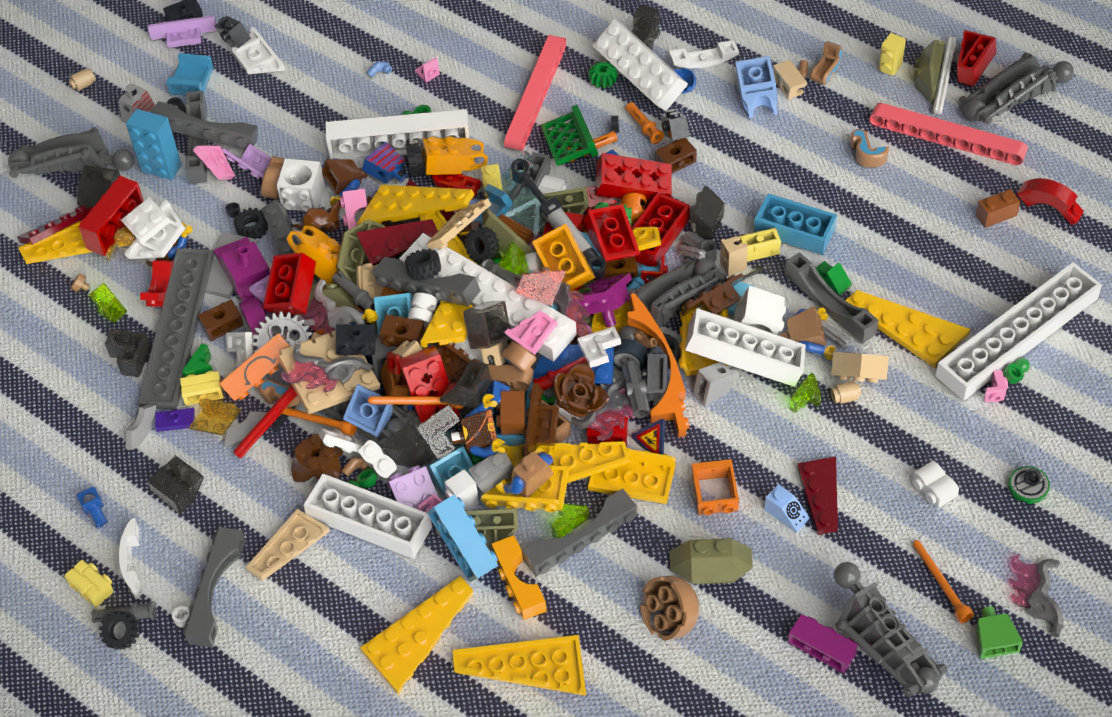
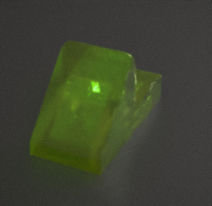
[499,242,530,278]
[88,283,128,323]
[789,372,821,413]
[551,504,589,539]

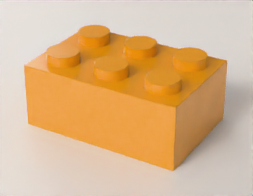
[532,223,595,291]

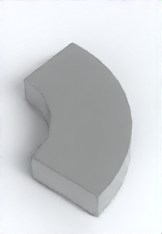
[125,404,156,450]
[224,412,267,447]

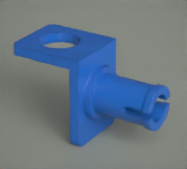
[77,487,108,528]

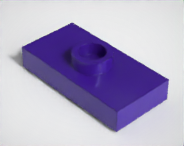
[155,408,195,432]

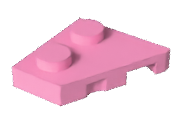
[193,146,235,180]

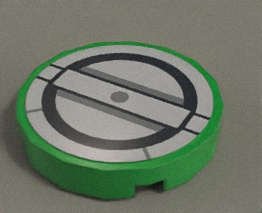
[1008,466,1050,504]

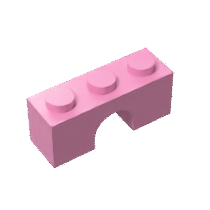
[340,189,367,230]

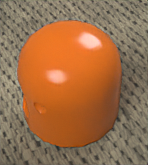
[621,193,647,226]

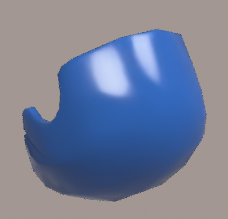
[674,67,696,94]

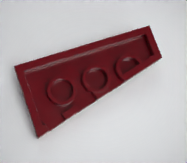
[17,205,92,245]
[356,219,438,266]
[797,456,838,535]

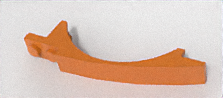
[627,293,689,438]

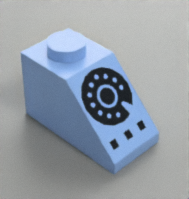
[765,484,809,533]

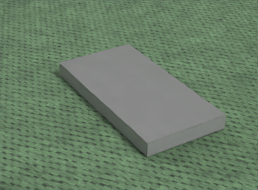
[205,232,258,299]

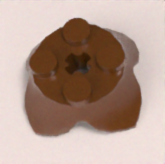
[291,200,341,236]
[554,362,610,417]
[291,434,343,482]

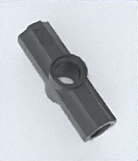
[622,361,650,418]

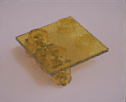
[106,227,136,261]
[189,398,241,436]

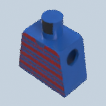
[362,142,407,183]

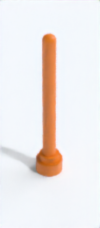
[368,393,464,409]
[281,407,357,436]
[913,540,974,623]

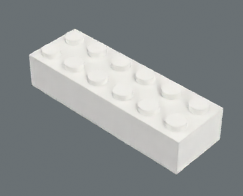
[593,19,688,111]
[685,308,806,387]
[303,474,432,559]

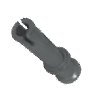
[480,259,527,289]
[333,271,375,311]
[91,601,157,623]

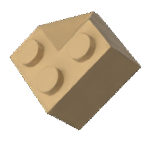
[831,352,889,383]

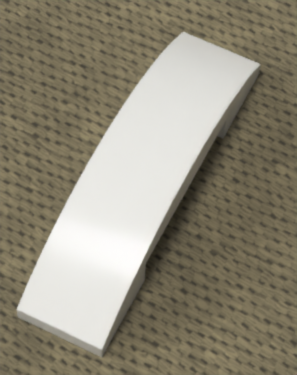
[669,40,739,68]
[119,518,140,599]

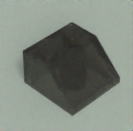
[379,422,436,467]

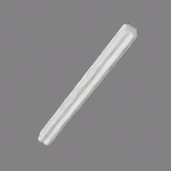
[933,36,956,115]

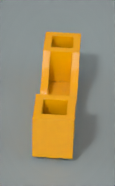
[492,535,546,620]

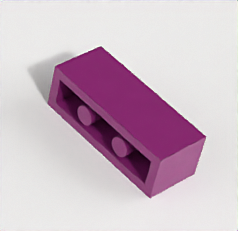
[788,614,858,674]

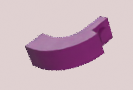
[238,297,273,342]

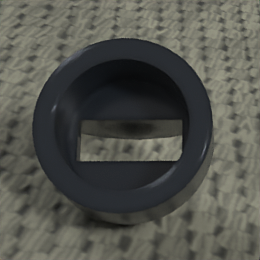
[225,202,241,218]
[1024,468,1042,486]

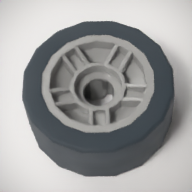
[613,339,648,372]

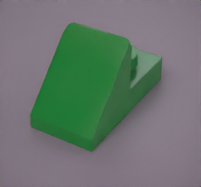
[816,261,852,296]
[182,343,213,378]

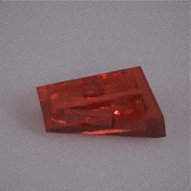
[515,269,566,306]

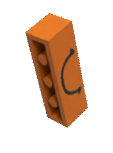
[219,333,291,401]

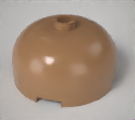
[640,576,699,640]

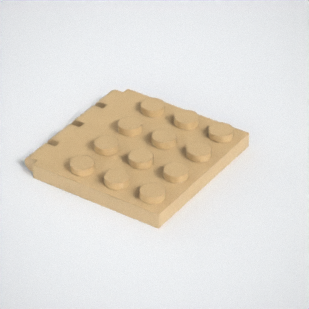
[279,331,380,415]

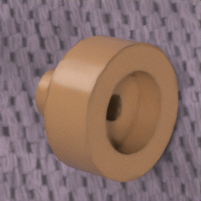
[70,273,90,292]

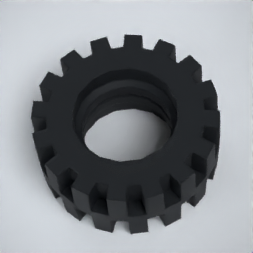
[405,143,426,176]
[234,207,268,239]
[464,227,500,263]
[405,249,442,281]
[99,611,140,649]

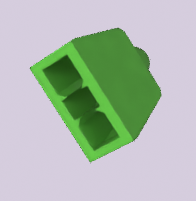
[976,606,1023,659]

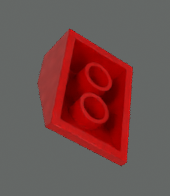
[583,204,640,262]

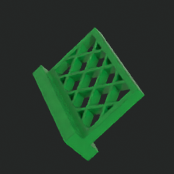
[541,104,599,166]

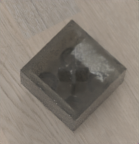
[463,301,512,349]

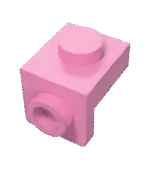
[984,370,1008,402]

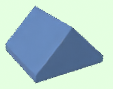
[343,384,393,437]

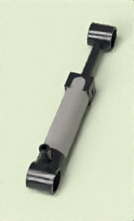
[511,159,606,280]

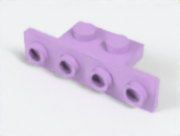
[148,16,217,48]
[222,144,271,179]

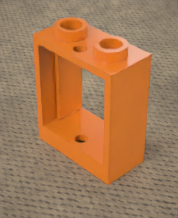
[691,459,739,515]

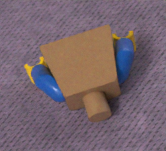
[779,306,836,360]
[495,446,554,497]

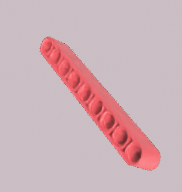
[504,35,566,151]
[869,103,1028,165]

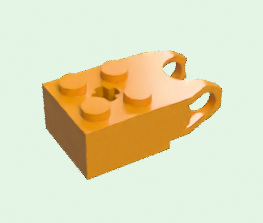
[422,137,488,175]
[286,225,341,284]

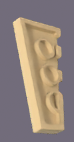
[426,198,491,250]
[246,509,330,581]

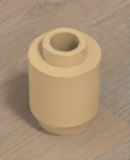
[69,69,96,91]
[831,381,861,404]

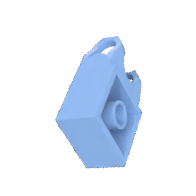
[735,56,778,118]

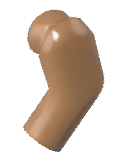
[797,60,808,78]
[634,330,658,349]
[341,457,370,477]

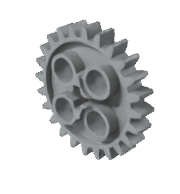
[252,312,313,374]

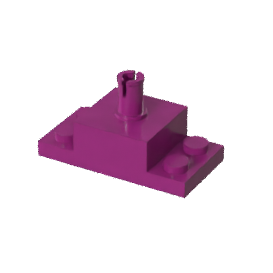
[214,237,270,303]
[572,273,632,327]

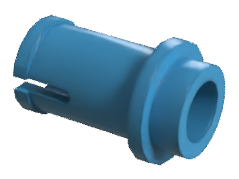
[638,264,660,278]
[627,277,645,291]

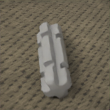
[677,244,706,260]
[822,320,851,348]

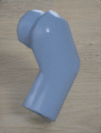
[366,61,392,78]

